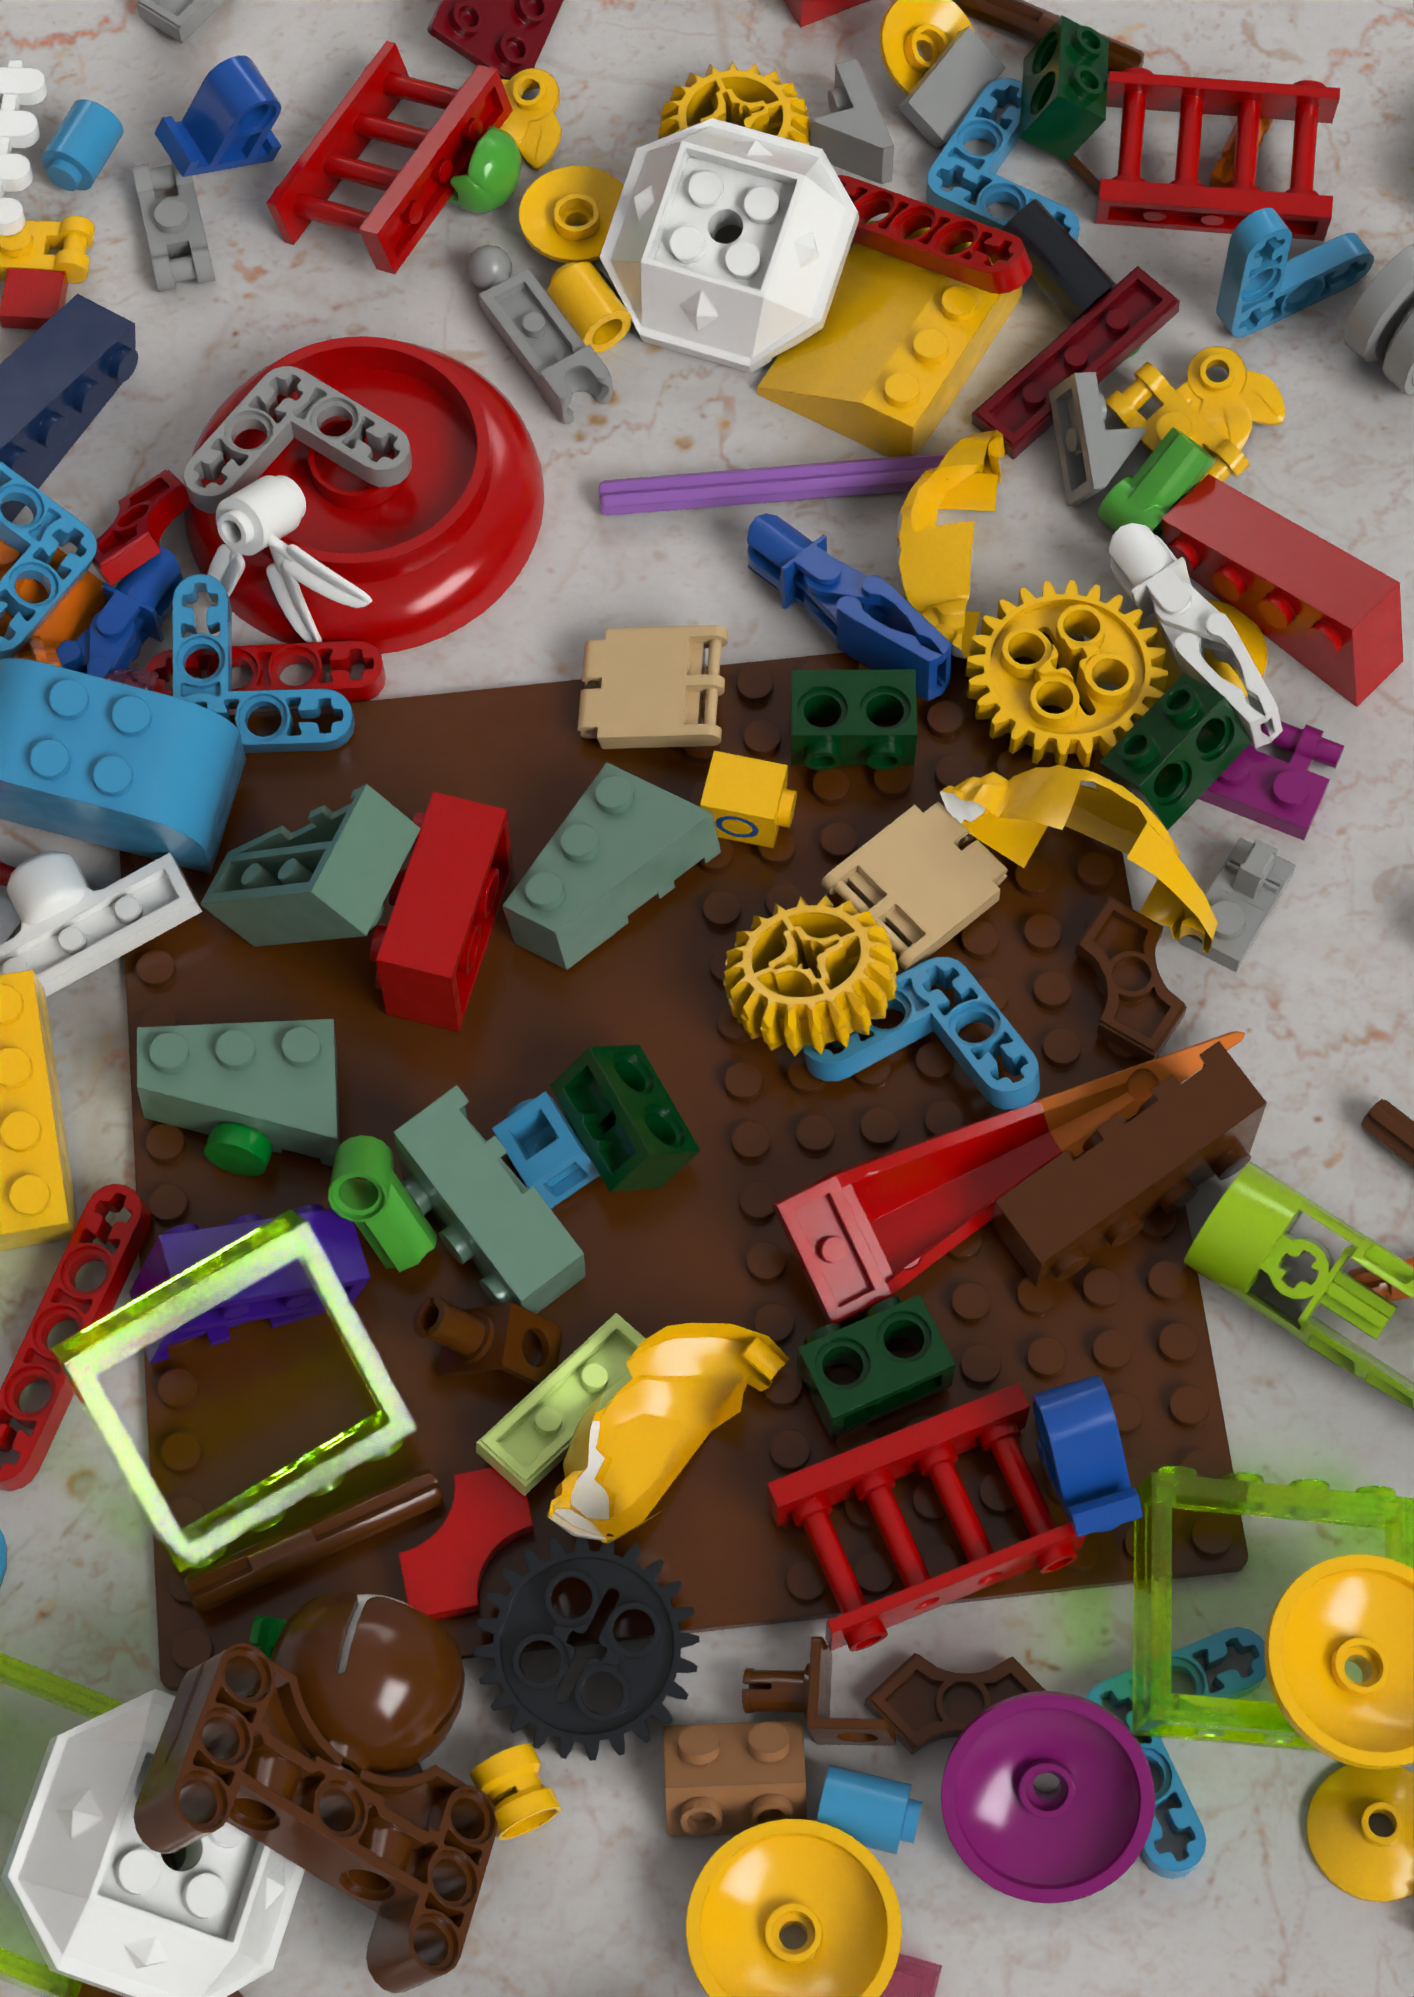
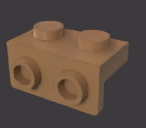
[663,1720,807,1837]

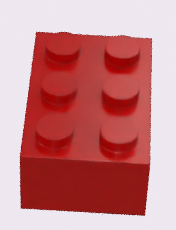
[370,792,513,1032]

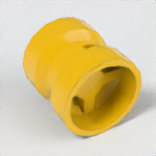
[469,1744,562,1840]

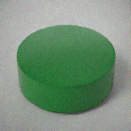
[204,1122,273,1176]

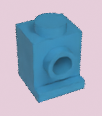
[492,1091,600,1209]

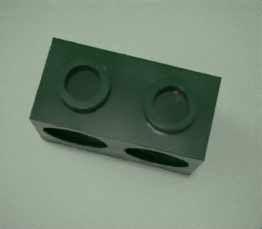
[1019,15,1109,162]
[790,669,917,770]
[1099,673,1252,830]
[550,1045,701,1192]
[797,1294,956,1439]

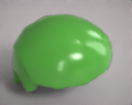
[448,126,522,214]

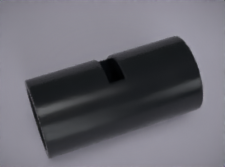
[1001,199,1116,324]

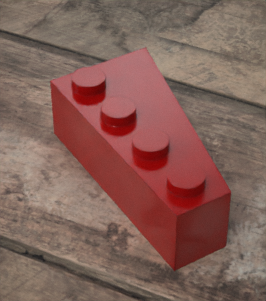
[1161,474,1403,707]

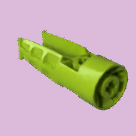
[1184,1161,1414,1410]

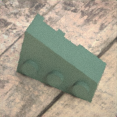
[502,762,721,970]
[200,784,421,947]
[137,1019,340,1167]
[393,1085,586,1314]

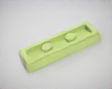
[476,1313,646,1496]

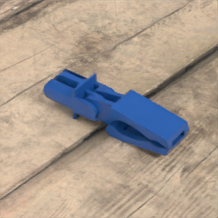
[747,513,952,701]
[56,546,183,683]

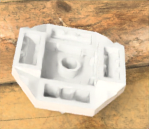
[600,118,859,373]
[1,1689,305,1997]

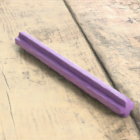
[599,453,948,516]

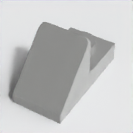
[810,58,894,184]
[1049,372,1146,506]

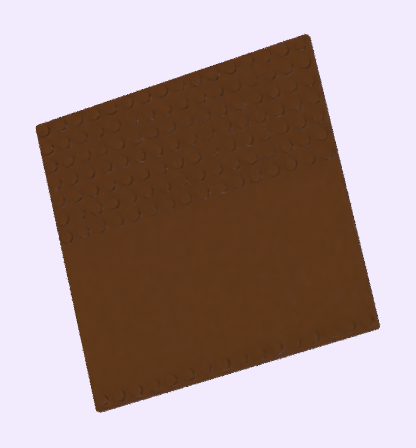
[119,632,1248,1691]

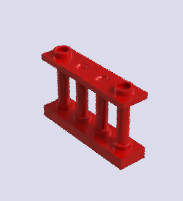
[266,41,513,274]
[1095,67,1340,241]
[767,1383,1086,1652]

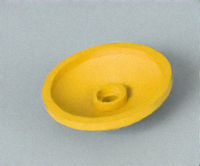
[1264,1554,1414,1769]
[686,1819,902,1997]

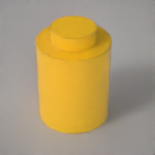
[547,262,632,353]

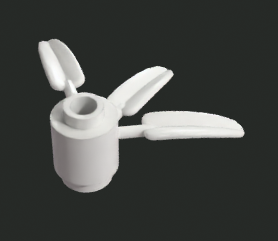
[205,475,372,643]

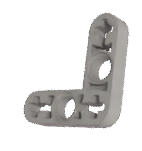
[183,366,412,513]

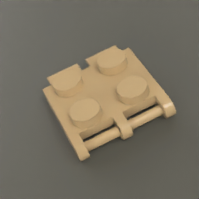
[577,625,728,749]
[821,802,1008,971]

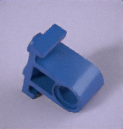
[154,55,281,177]
[1031,1374,1143,1537]

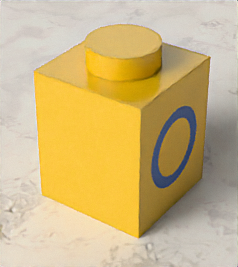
[700,751,797,849]

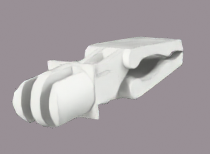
[1109,523,1283,748]

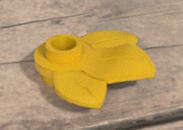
[500,68,562,171]
[1176,346,1285,451]

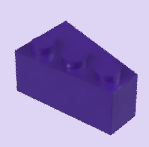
[129,1204,371,1364]

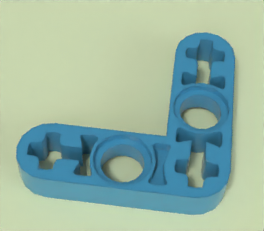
[926,78,1080,243]
[1216,208,1374,338]
[0,461,97,659]
[172,574,355,753]
[802,957,1040,1110]
[1085,1627,1266,1879]

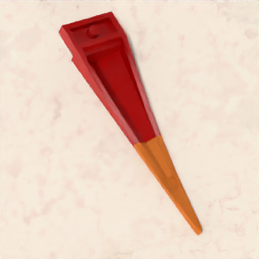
[771,1031,1245,1324]

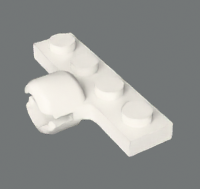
[0,851,203,997]

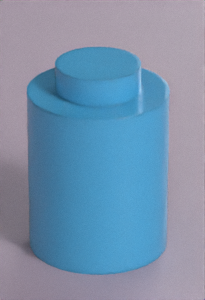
[41,99,124,191]
[816,1765,922,1855]

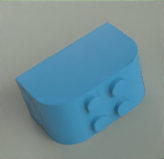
[0,658,246,874]

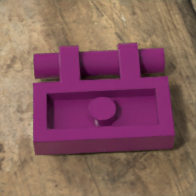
[1198,721,1345,841]

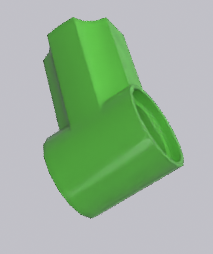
[1097,427,1216,541]
[328,1135,437,1272]

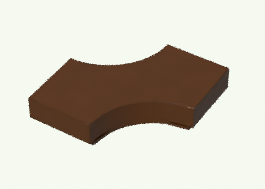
[1074,896,1187,1062]
[864,1653,1046,1755]

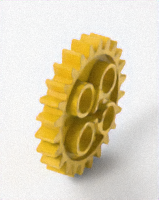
[965,580,1168,768]

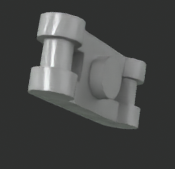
[132,160,215,292]

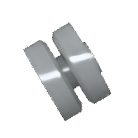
[1342,243,1414,394]

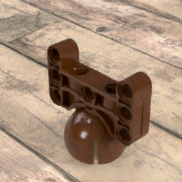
[133,1592,498,1994]

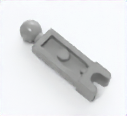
[467,245,613,424]

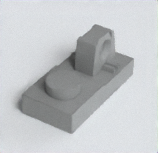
[1180,837,1296,972]

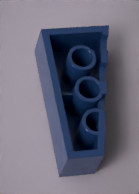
[0,294,138,523]

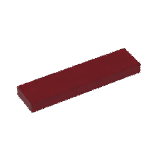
[972,266,1180,460]

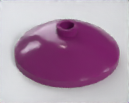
[941,1691,1155,1903]

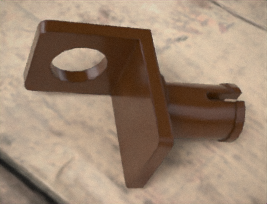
[413,1296,562,1386]
[742,1636,896,1746]

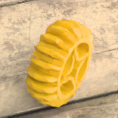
[658,60,810,145]
[723,895,898,1056]

